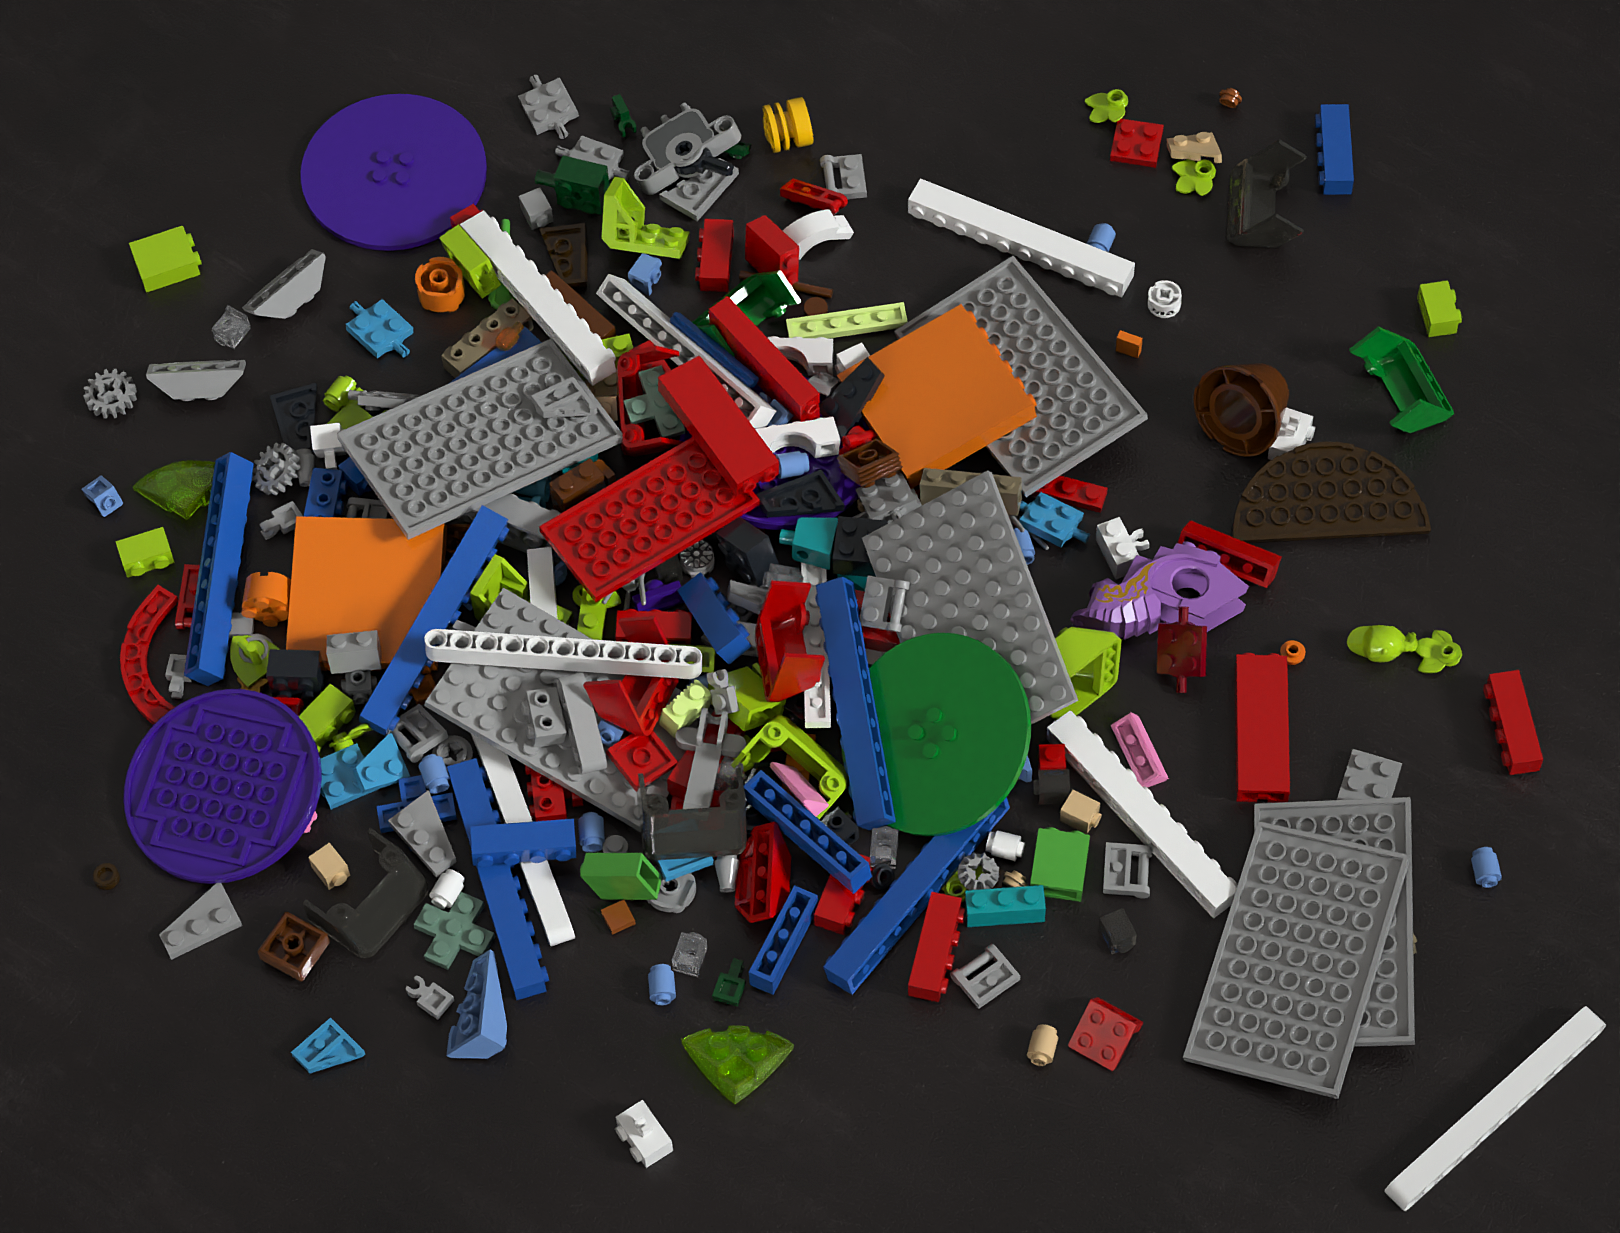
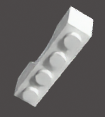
[768,336,834,376]
[755,417,840,458]

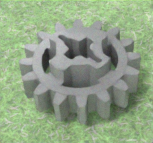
[83,369,137,419]
[252,443,301,495]

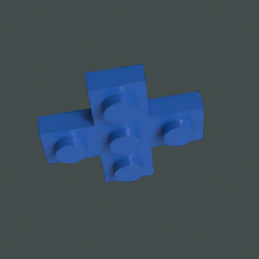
[377,775,457,851]

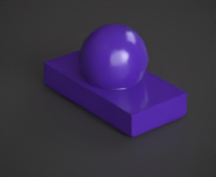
[632,579,685,611]

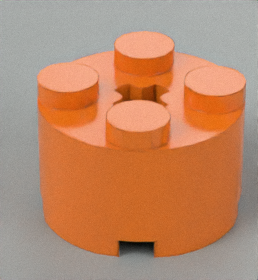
[415,257,465,312]
[242,572,291,627]

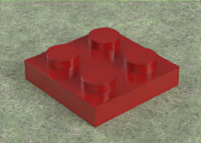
[1110,119,1164,168]
[606,731,678,792]

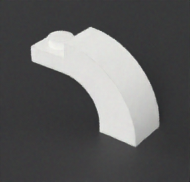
[783,210,854,260]

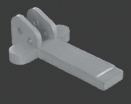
[675,708,746,821]

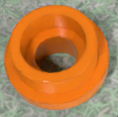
[1280,640,1306,665]

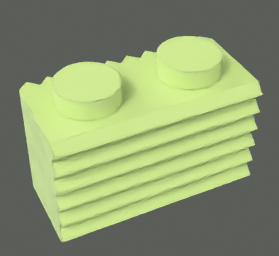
[659,680,712,738]

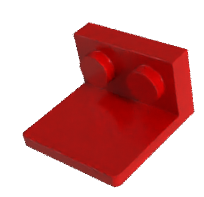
[1068,997,1143,1071]

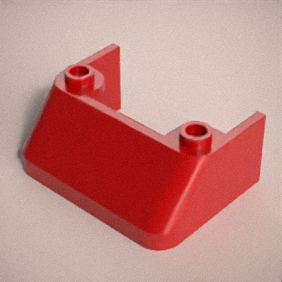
[616,345,683,457]
[755,580,825,702]
[583,616,680,736]

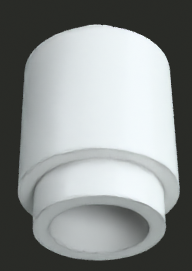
[985,830,1025,861]
[429,869,465,909]

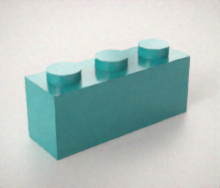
[965,885,1046,927]

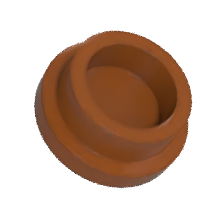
[1219,88,1242,108]

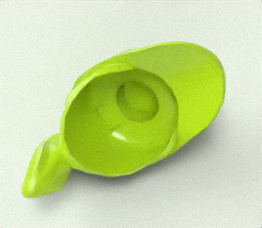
[1347,625,1418,663]

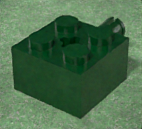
[535,155,610,215]

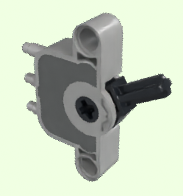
[634,103,741,195]

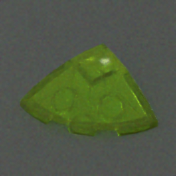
[133,460,215,520]
[682,1026,794,1104]

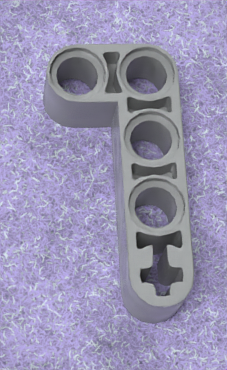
[551,672,607,775]

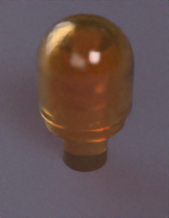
[495,321,524,351]

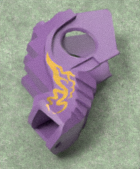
[1070,541,1249,640]

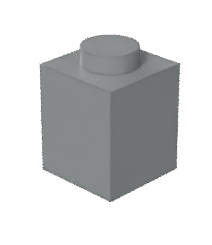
[519,188,553,230]

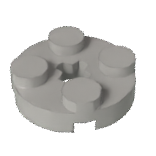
[647,865,696,913]

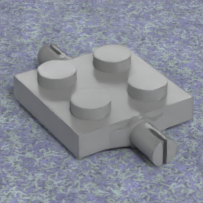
[518,75,579,139]
[555,136,630,180]
[348,390,419,410]
[856,470,918,521]

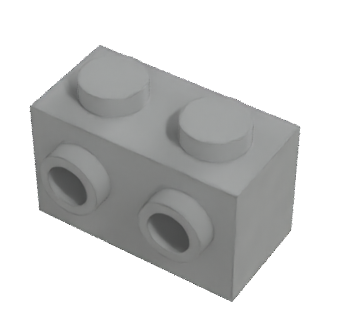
[326,630,382,674]
[521,687,567,748]

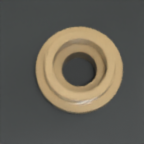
[1003,870,1028,888]

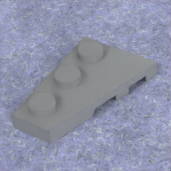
[388,790,457,877]

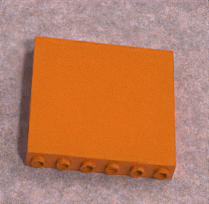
[837,304,1037,489]
[286,516,447,674]

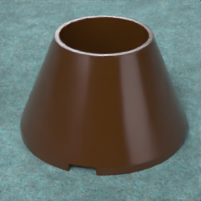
[1194,363,1289,456]

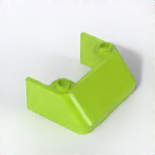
[1050,627,1122,721]
[731,715,850,819]

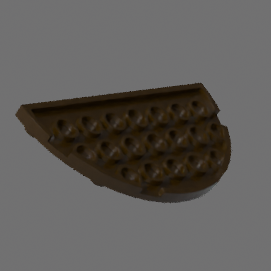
[1232,442,1431,543]

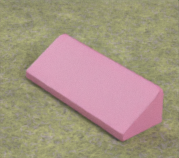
[1110,712,1169,787]
[770,762,829,817]

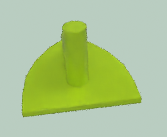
[230,635,280,688]

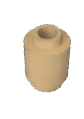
[1027,1024,1058,1066]

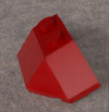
[735,821,791,923]

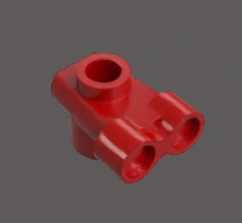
[839,426,877,455]

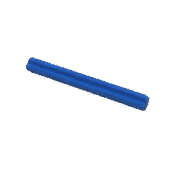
[670,312,759,388]

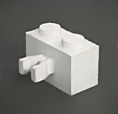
[1268,408,1316,460]
[310,423,347,470]
[1096,517,1149,579]
[615,1100,673,1168]

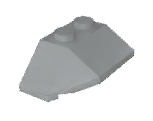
[242,249,326,319]
[146,360,246,401]

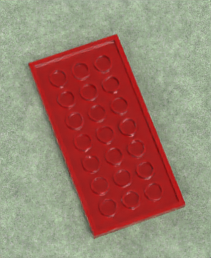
[539,437,760,603]

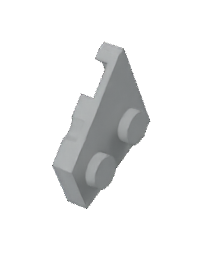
[531,376,597,418]

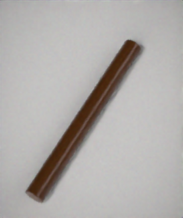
[739,270,833,299]

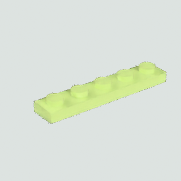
[786,302,908,339]

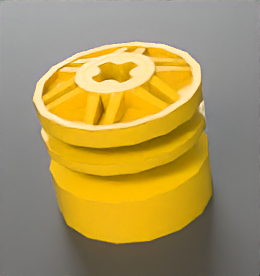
[762,97,813,153]

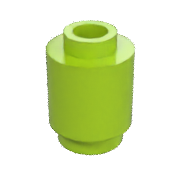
[323,376,357,412]

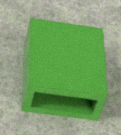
[1030,827,1090,902]
[580,853,662,900]

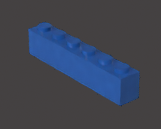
[743,770,872,894]

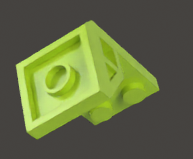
[602,177,690,259]
[470,554,573,625]

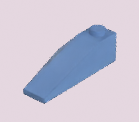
[446,949,507,1059]

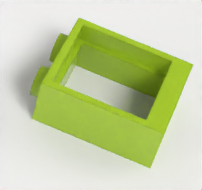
[439,224,501,299]

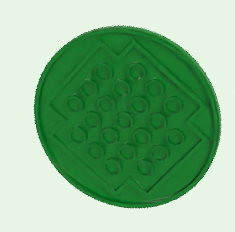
[841,633,1031,836]

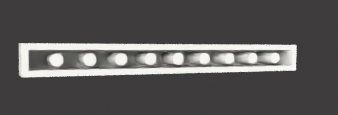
[908,178,1135,298]
[460,211,616,386]
[596,274,776,429]
[1046,710,1238,918]

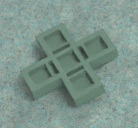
[623,365,685,438]
[414,892,495,970]

